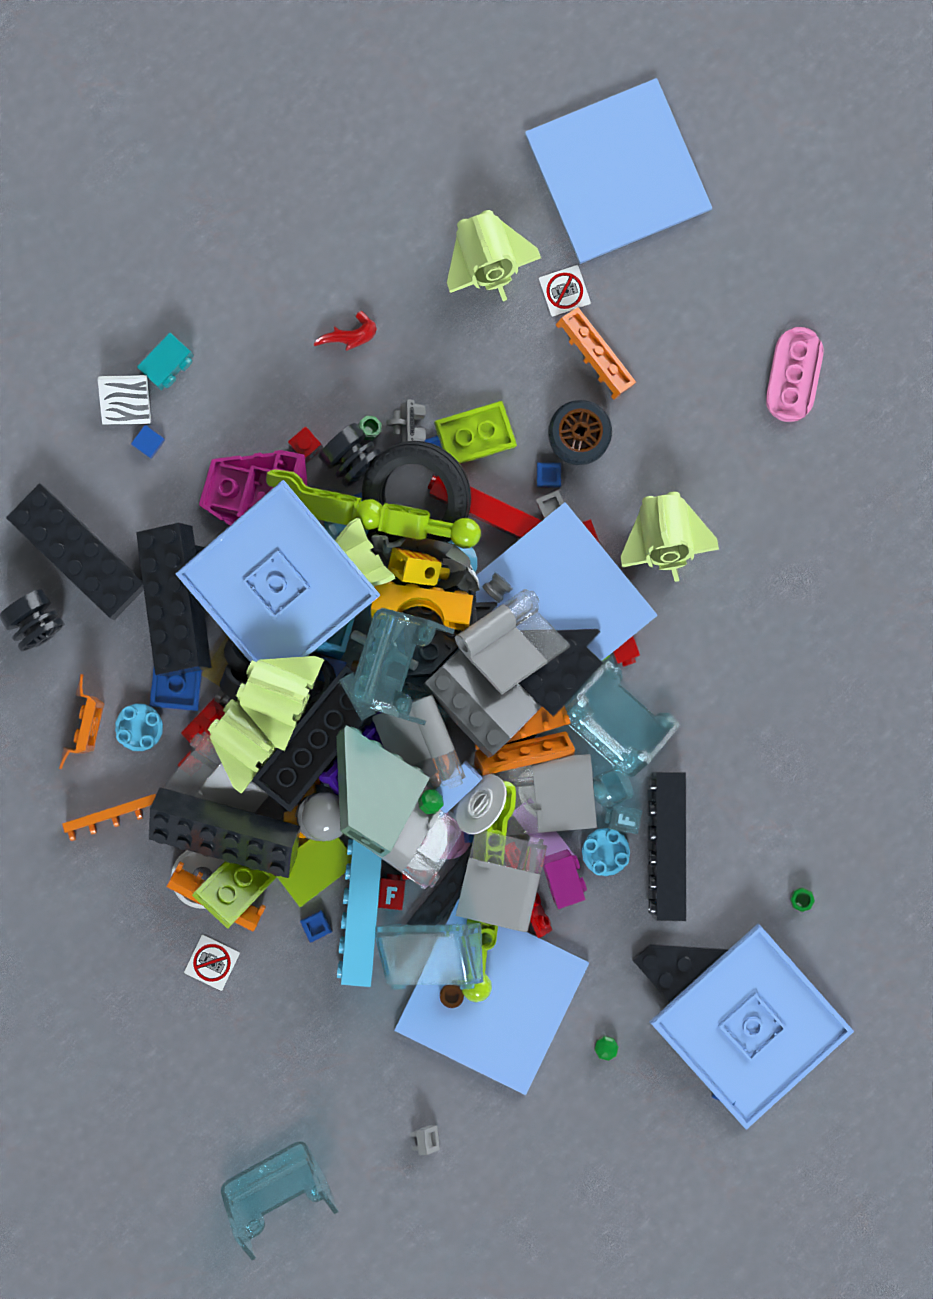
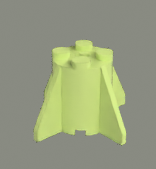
[447,210,541,301]
[621,492,719,582]
[335,518,395,604]
[236,656,324,751]
[208,699,298,794]

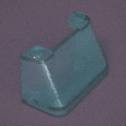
[566,660,681,777]
[375,923,483,989]

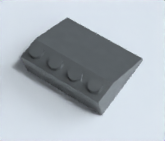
[421,650,541,758]

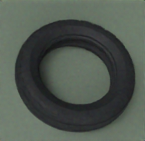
[362,441,471,550]

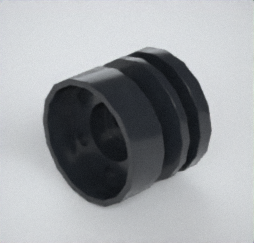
[318,423,382,487]
[0,589,65,651]

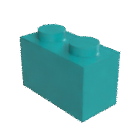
[137,333,194,391]

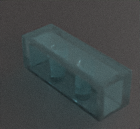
[339,673,375,721]

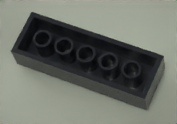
[6,483,144,620]
[136,522,212,677]
[252,666,384,812]
[648,772,686,921]
[149,787,301,878]

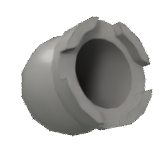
[295,792,343,841]

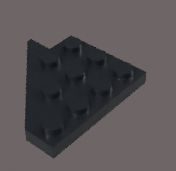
[402,581,497,678]
[519,629,604,717]
[632,944,729,1003]

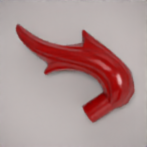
[314,311,377,351]

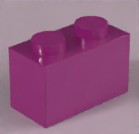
[540,849,587,909]

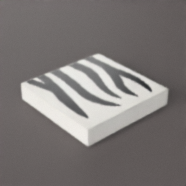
[98,375,151,424]

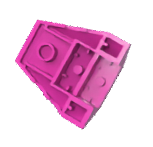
[199,450,308,526]

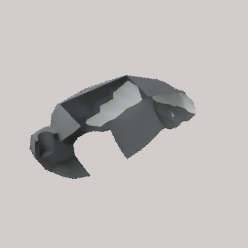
[371,535,480,592]

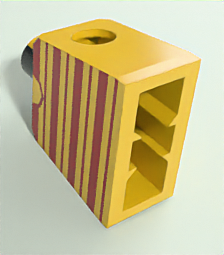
[388,547,450,586]

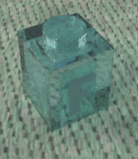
[604,804,642,834]

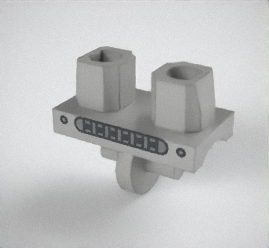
[387,400,426,442]

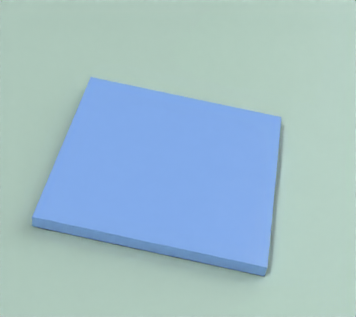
[525,78,712,264]
[175,480,380,662]
[476,502,658,661]
[394,899,589,1095]
[649,924,854,1130]

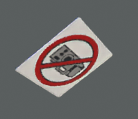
[539,265,591,317]
[184,935,240,991]

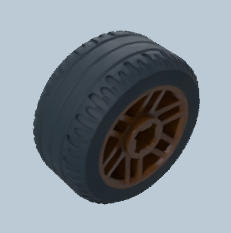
[548,400,612,465]

